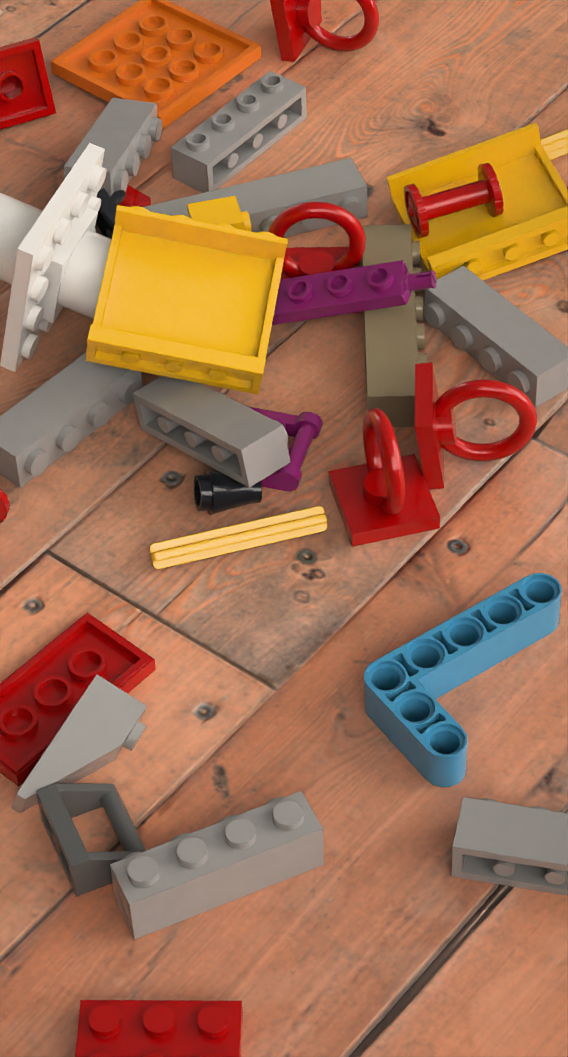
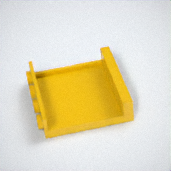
[386,123,568,280]
[85,205,288,395]

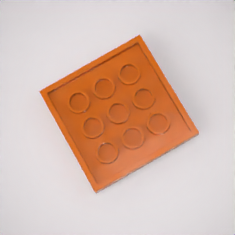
[51,0,262,130]

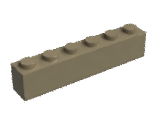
[362,224,427,428]

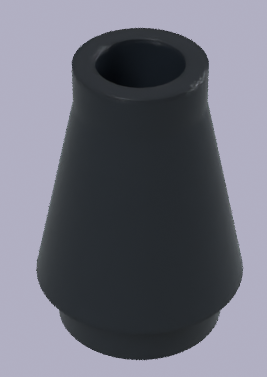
[194,470,262,515]

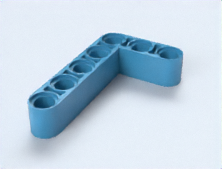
[364,573,562,787]

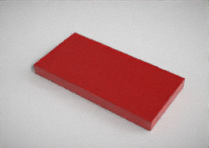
[0,612,156,787]

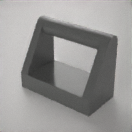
[36,783,146,897]

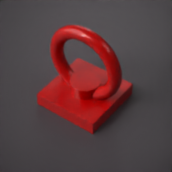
[270,0,379,62]
[0,37,56,130]
[268,202,366,313]
[415,362,537,490]
[329,408,440,547]

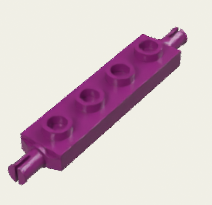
[272,260,437,325]

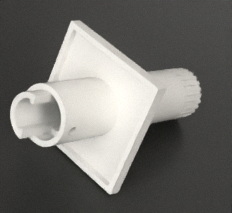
[0,143,111,372]

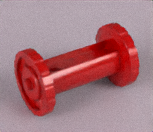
[404,163,504,238]

